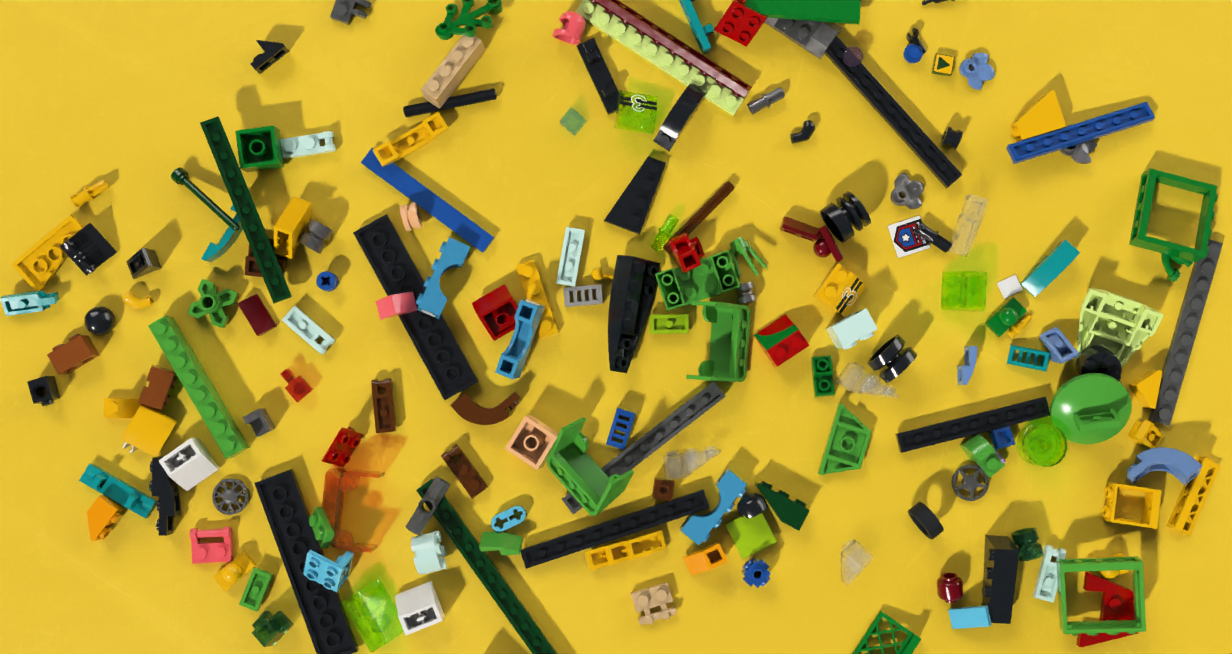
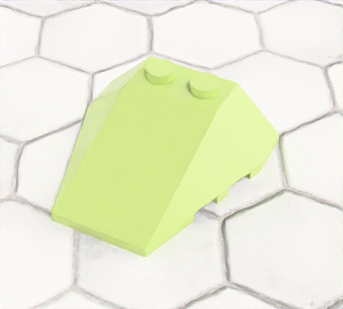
[1075,288,1164,368]

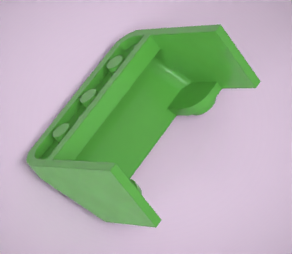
[686,301,751,382]
[547,417,634,516]

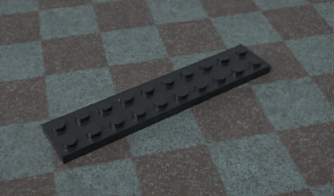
[353,214,479,400]
[254,469,359,654]

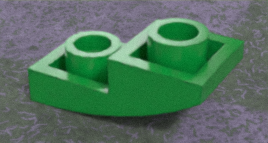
[811,355,835,398]

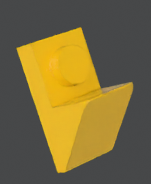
[103,398,141,418]
[1128,420,1163,449]

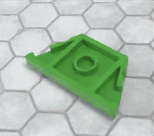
[817,403,871,475]

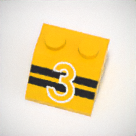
[813,263,866,318]

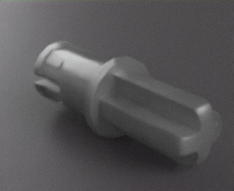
[747,88,785,115]

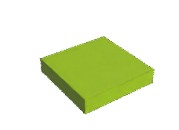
[725,513,777,559]

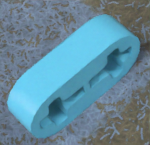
[491,505,526,532]

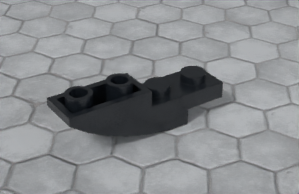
[149,456,181,536]

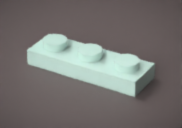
[556,227,585,287]

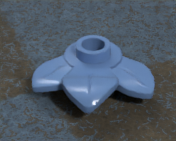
[959,53,995,90]

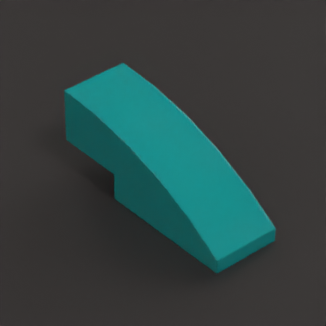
[1020,240,1080,297]

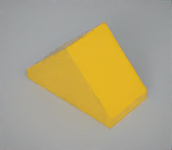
[1129,370,1163,409]

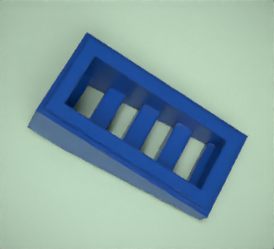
[606,408,635,450]

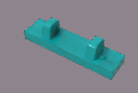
[679,0,714,55]
[79,463,157,519]

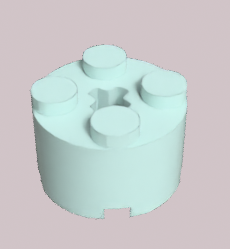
[411,531,447,575]

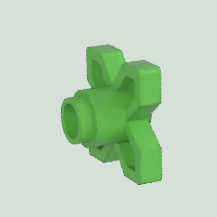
[188,279,239,328]

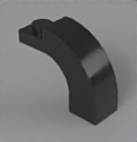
[654,83,706,151]

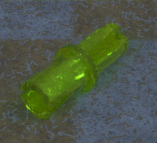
[651,214,679,251]

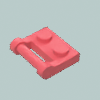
[190,526,233,564]

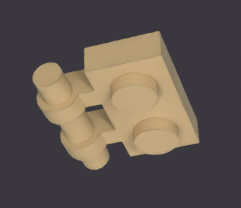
[631,582,677,625]

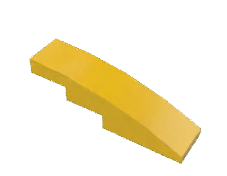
[584,530,667,571]

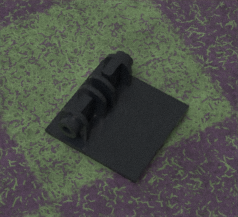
[59,223,117,276]

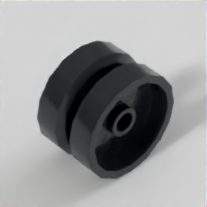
[867,335,917,383]

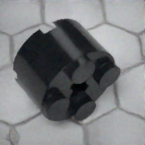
[1076,345,1122,381]

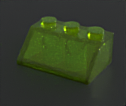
[341,579,404,653]

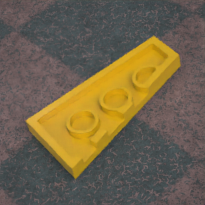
[11,215,84,291]

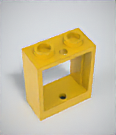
[1102,482,1162,529]

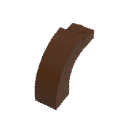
[451,392,521,425]

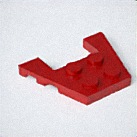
[1076,571,1139,647]

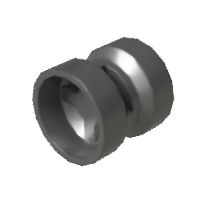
[735,282,757,304]

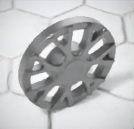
[212,478,249,515]

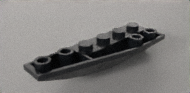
[608,255,660,373]

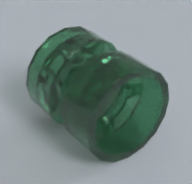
[1011,527,1044,561]

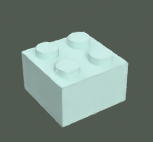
[826,308,878,350]

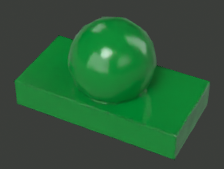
[985,297,1027,337]

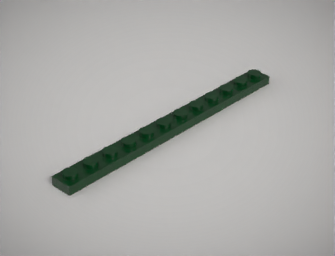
[416,478,558,654]

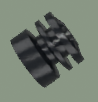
[820,191,871,243]

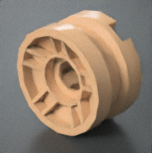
[400,202,422,231]

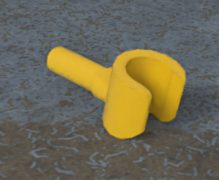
[591,269,614,281]

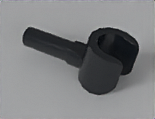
[906,28,927,54]

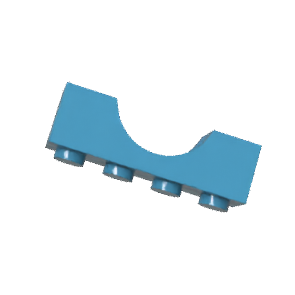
[416,237,470,319]
[495,299,545,379]
[680,469,747,545]

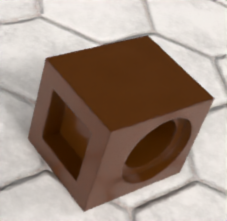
[652,477,674,501]

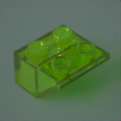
[941,271,987,312]

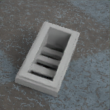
[563,284,603,307]

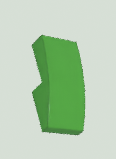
[479,532,523,555]

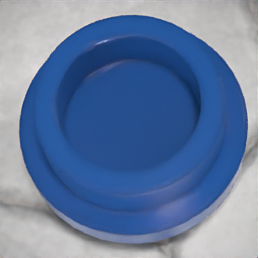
[903,44,923,63]

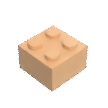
[505,415,559,470]

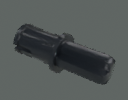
[915,222,952,253]

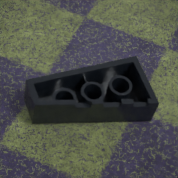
[980,535,1019,624]

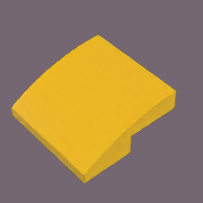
[121,404,177,457]

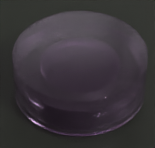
[843,46,863,67]

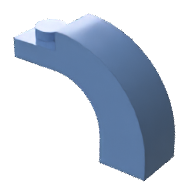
[1126,447,1202,485]

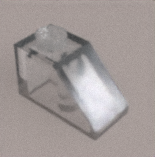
[840,539,874,586]

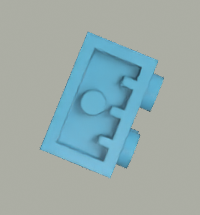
[303,550,354,592]

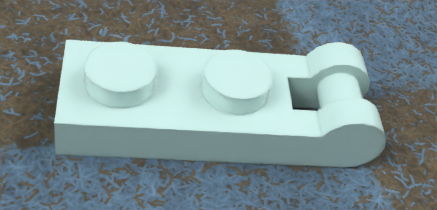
[280,131,336,159]
[282,306,336,355]
[1032,544,1066,603]

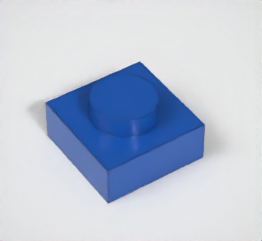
[989,426,1015,450]

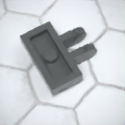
[330,0,371,25]

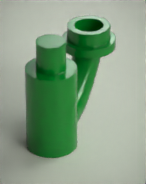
[1161,241,1193,282]

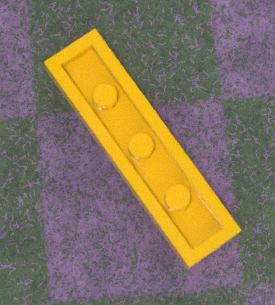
[516,260,559,338]

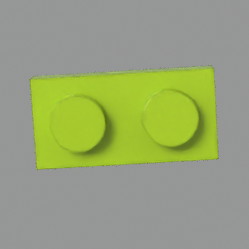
[650,314,689,334]

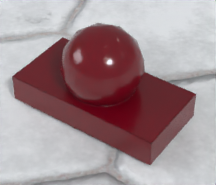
[813,225,843,262]

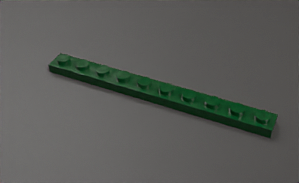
[200,116,292,304]

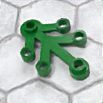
[435,0,503,40]

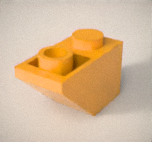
[87,495,124,541]
[683,541,728,575]

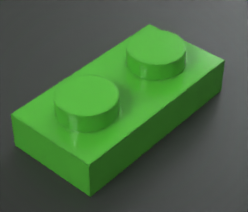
[309,507,335,548]
[239,567,274,612]

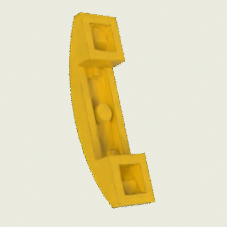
[372,112,448,167]

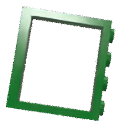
[1129,168,1218,262]

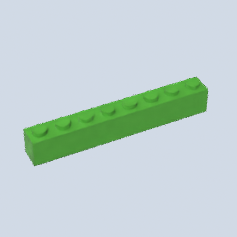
[148,316,250,459]

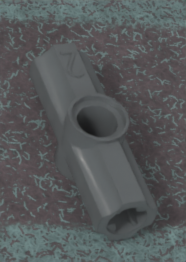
[406,476,450,536]

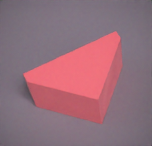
[376,291,418,320]

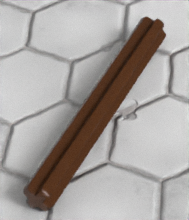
[663,181,735,254]

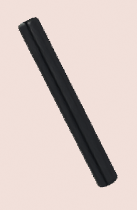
[403,89,497,117]

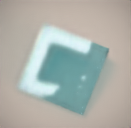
[560,107,586,136]

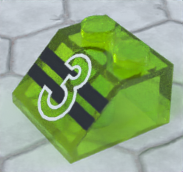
[614,90,657,135]

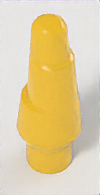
[1007,315,1032,338]

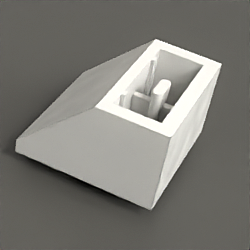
[159,437,220,491]
[395,581,445,636]

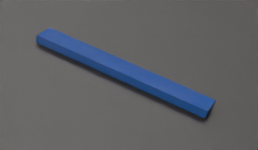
[1006,102,1155,164]
[361,148,494,253]

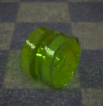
[1016,423,1068,467]

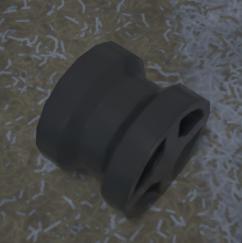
[941,126,963,149]

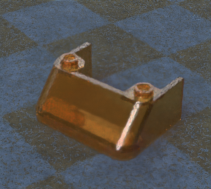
[322,467,385,553]

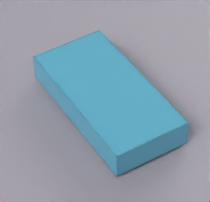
[948,605,992,629]

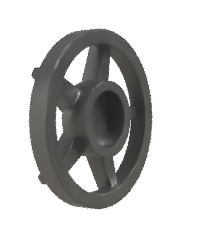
[952,465,989,501]

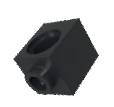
[27,376,60,406]

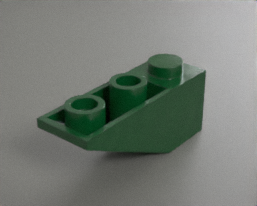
[755,481,810,531]

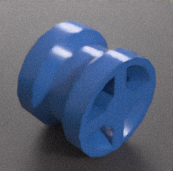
[316,271,339,292]

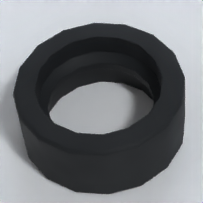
[908,502,944,540]

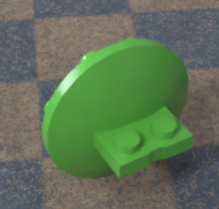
[1050,373,1132,444]

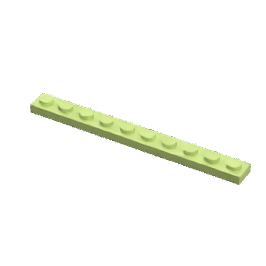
[575,0,744,116]

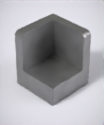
[243,408,275,437]

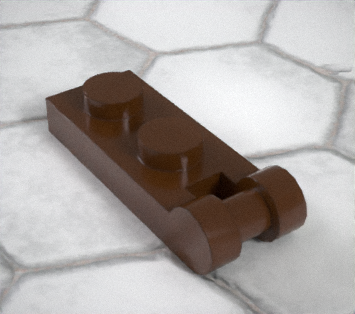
[371,378,396,433]
[441,444,488,498]

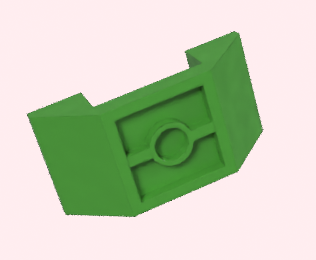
[655,250,740,311]

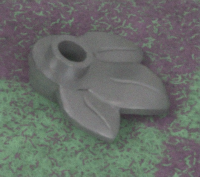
[1060,140,1097,164]
[890,173,924,209]

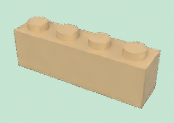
[421,35,485,109]

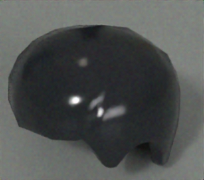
[84,306,116,336]
[737,493,768,518]

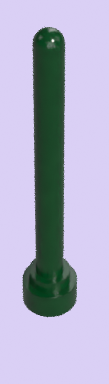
[171,167,240,231]

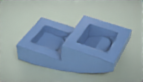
[957,346,977,385]

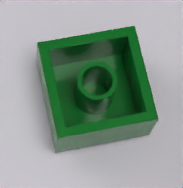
[235,125,284,172]

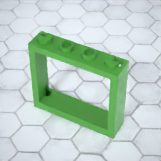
[1056,556,1146,636]

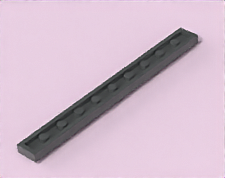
[1148,239,1223,426]
[562,381,726,515]

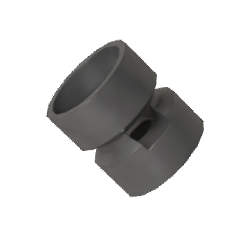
[298,218,333,254]

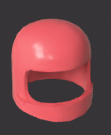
[552,11,586,45]

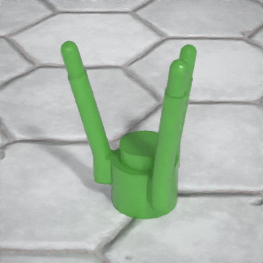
[728,237,767,277]

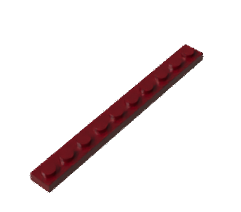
[591,0,752,97]

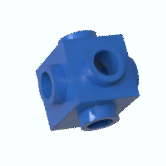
[741,557,771,588]

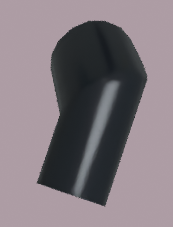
[790,120,815,143]

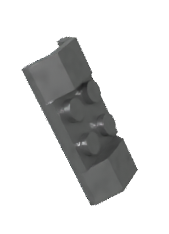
[764,17,842,60]

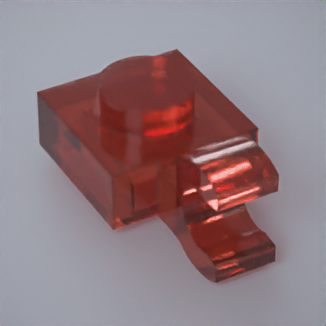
[280,369,313,403]

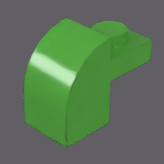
[960,434,1005,477]

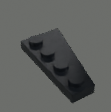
[604,156,666,235]

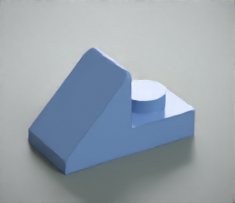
[1040,326,1079,364]

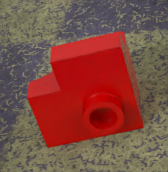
[668,233,705,273]

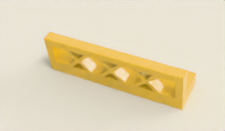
[1166,456,1220,536]

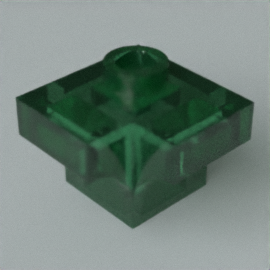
[252,611,294,647]

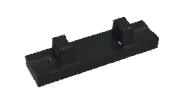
[577,38,625,115]

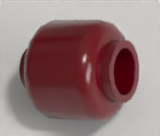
[937,572,963,603]

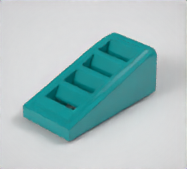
[1007,345,1050,372]

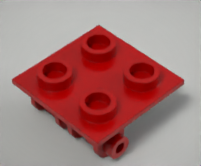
[714,0,767,47]
[322,426,364,467]

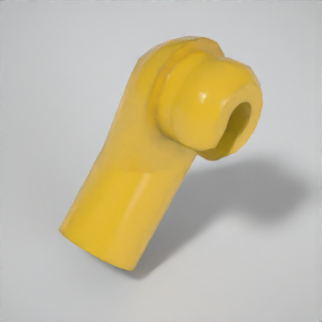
[123,291,153,309]

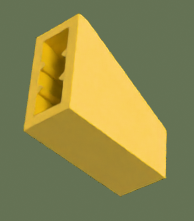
[1010,90,1066,142]
[274,197,311,259]

